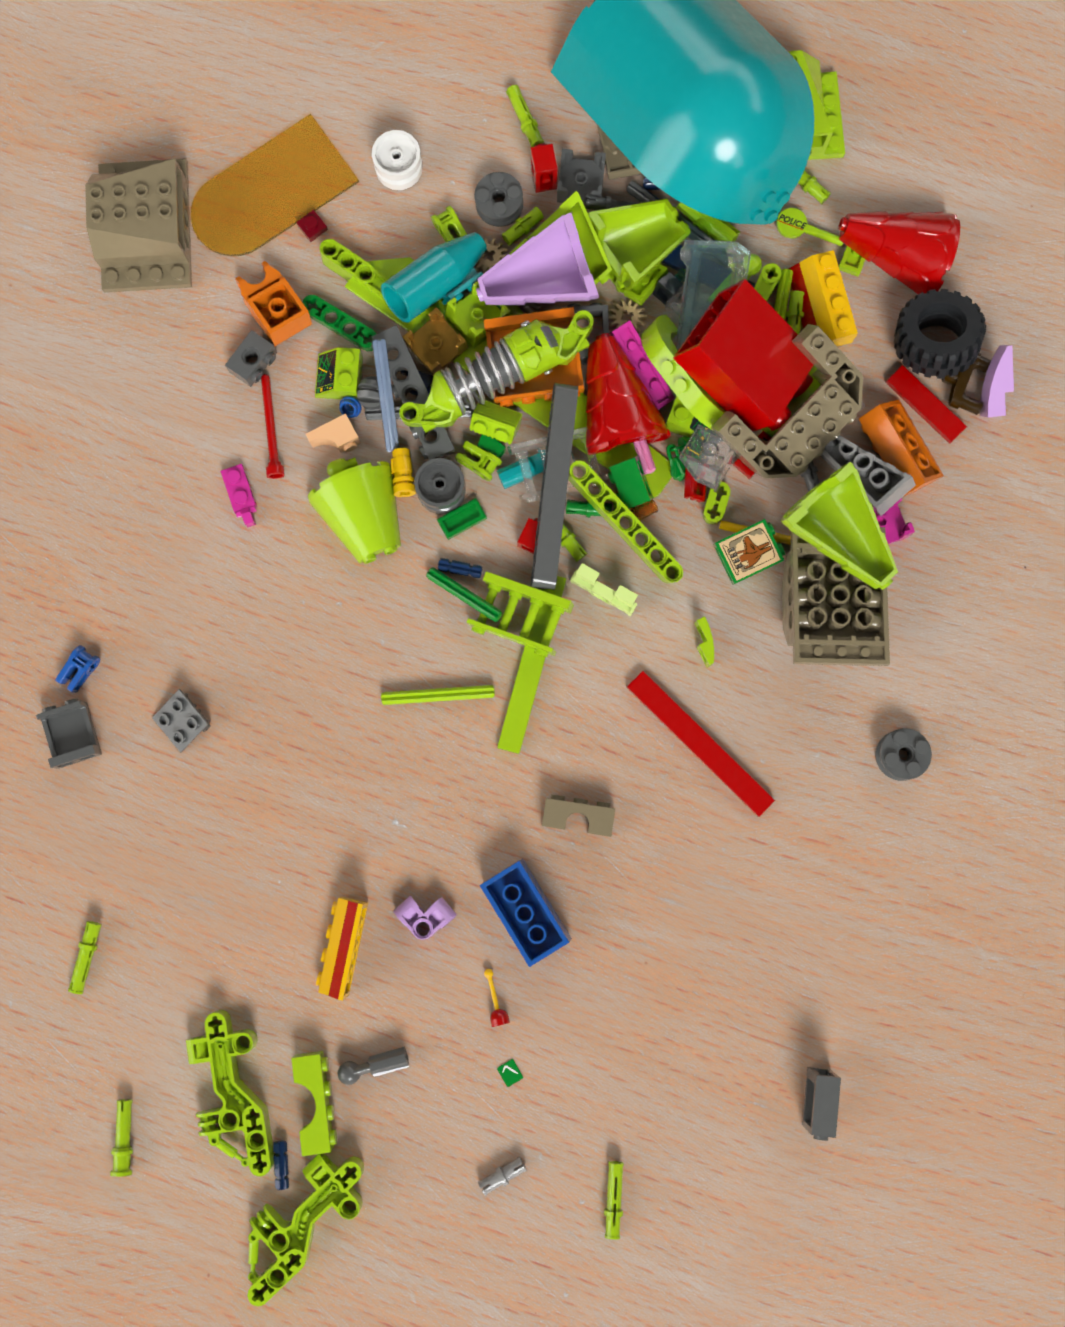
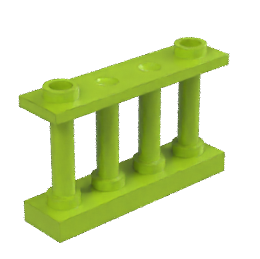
[466,571,574,657]

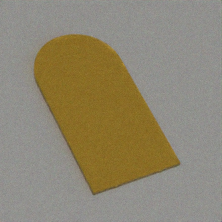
[191,114,359,256]

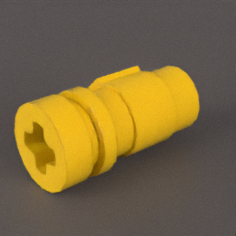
[390,448,416,497]

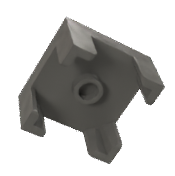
[557,148,606,205]

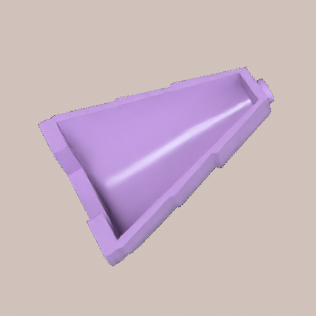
[476,213,599,305]

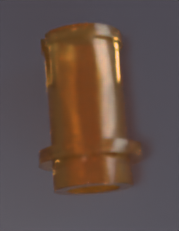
[630,499,658,522]

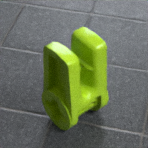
[431,205,467,242]
[754,263,782,301]
[455,441,502,482]

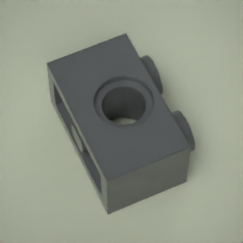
[225,330,277,387]

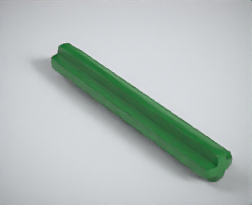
[426,567,503,622]

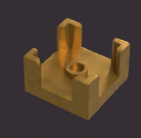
[402,307,468,376]

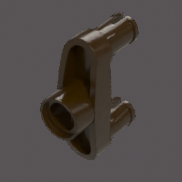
[942,353,991,415]

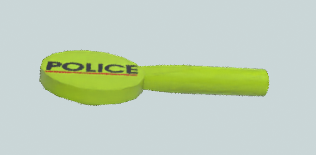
[776,208,843,247]

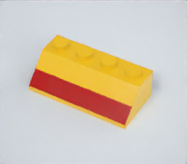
[788,250,858,346]
[316,897,369,1001]

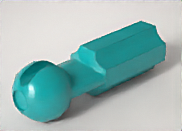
[497,449,546,489]

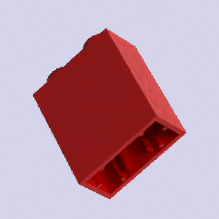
[673,279,814,432]

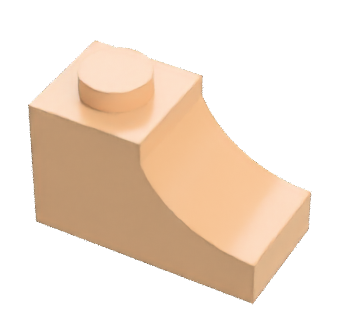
[306,414,361,453]

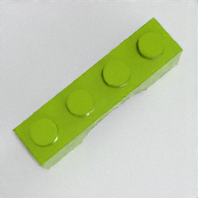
[291,1051,337,1156]

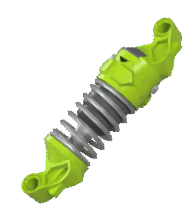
[399,310,594,433]

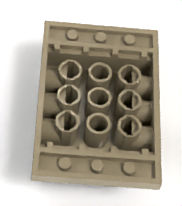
[85,158,192,293]
[782,527,890,666]

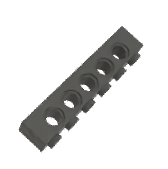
[371,325,456,460]

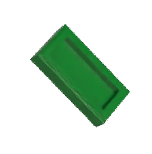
[437,498,487,540]

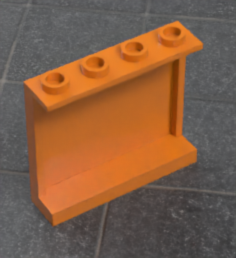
[484,307,584,407]

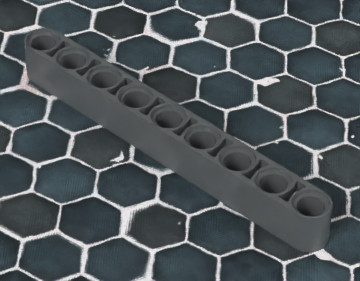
[531,383,578,590]

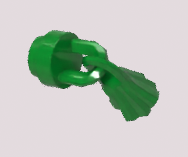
[666,436,692,481]

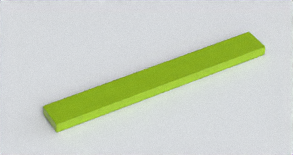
[497,576,567,754]

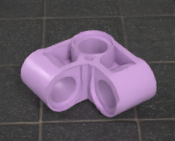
[393,895,457,940]

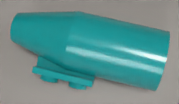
[381,232,487,323]

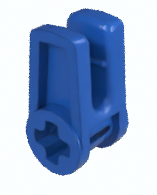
[55,645,100,693]

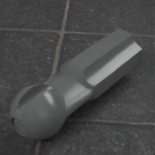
[337,1046,410,1085]

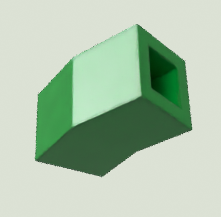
[477,434,506,459]

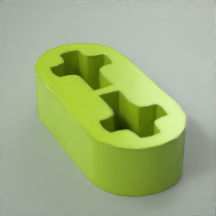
[703,481,731,525]

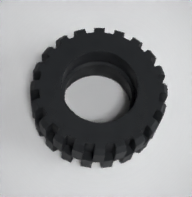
[894,289,986,379]

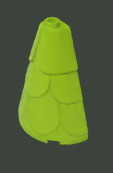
[780,462,898,590]

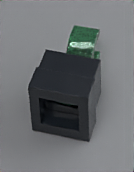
[652,268,689,306]

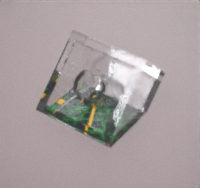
[679,424,736,491]

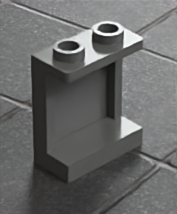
[36,699,102,769]

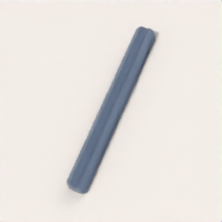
[372,339,399,452]

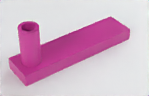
[609,320,675,410]

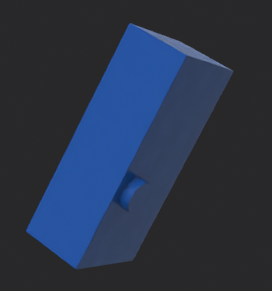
[479,858,572,967]

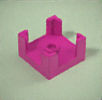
[874,498,915,544]

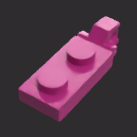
[220,464,257,528]

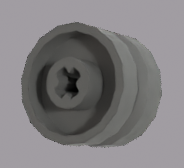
[414,458,466,514]

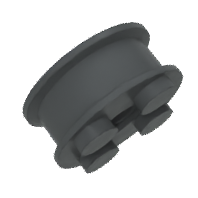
[474,172,524,227]
[875,728,932,781]

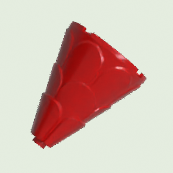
[838,211,961,294]
[586,333,671,455]

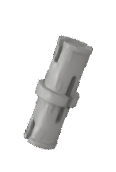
[478,1157,527,1196]

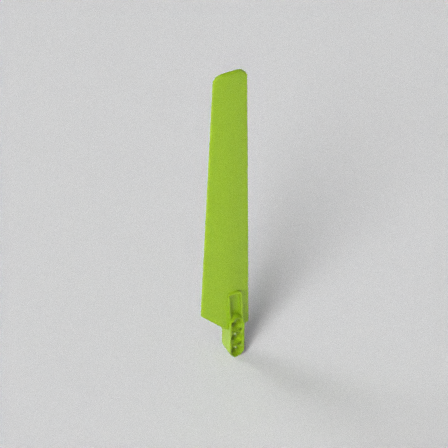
[319,239,672,498]

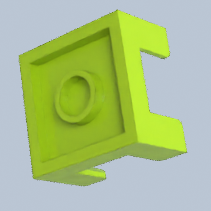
[445,281,510,348]

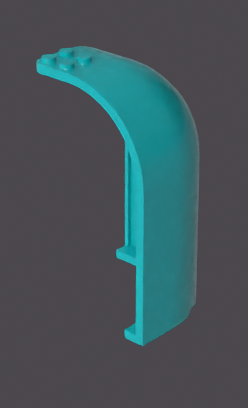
[551,0,814,225]

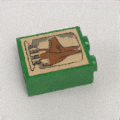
[713,519,785,585]

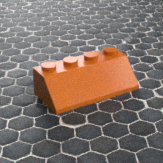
[859,400,944,496]

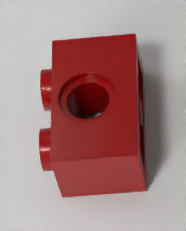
[531,143,558,193]

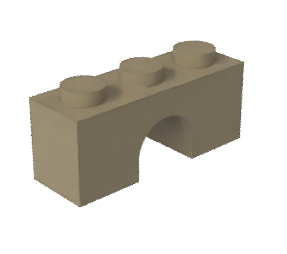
[542,794,615,837]

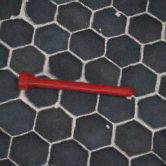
[261,374,285,479]

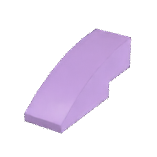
[980,345,1014,418]

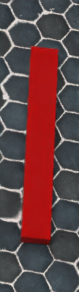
[626,671,775,817]

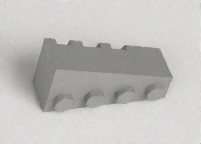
[821,435,916,516]

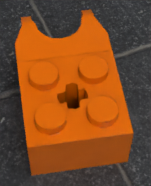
[235,261,312,347]

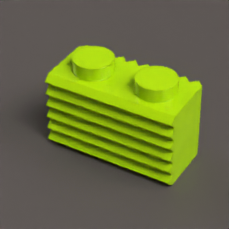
[469,400,523,445]

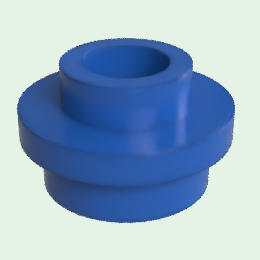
[339,396,362,418]

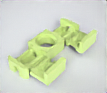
[570,563,638,616]

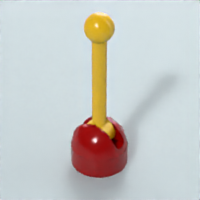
[484,969,510,1027]

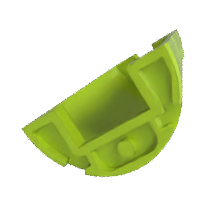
[509,191,612,285]
[588,199,691,290]
[308,461,401,564]

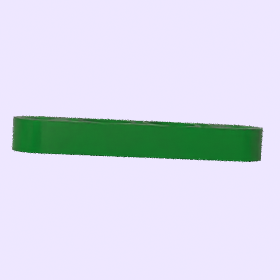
[302,295,376,351]

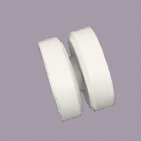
[372,130,423,190]

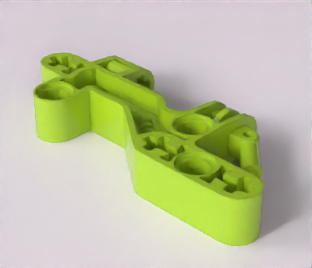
[186,1010,275,1176]
[247,1153,364,1306]

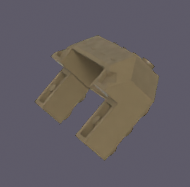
[711,324,863,478]

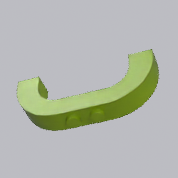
[641,315,726,431]

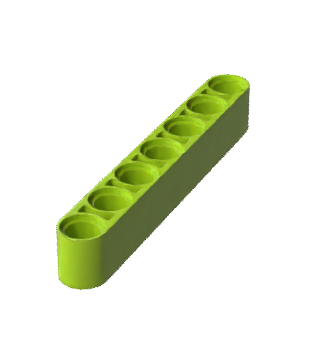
[568,460,683,584]

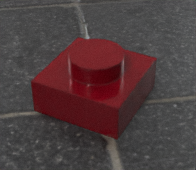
[296,209,328,242]

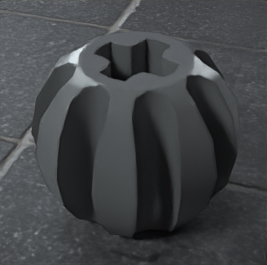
[357,376,381,410]

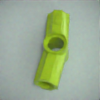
[676,202,740,249]

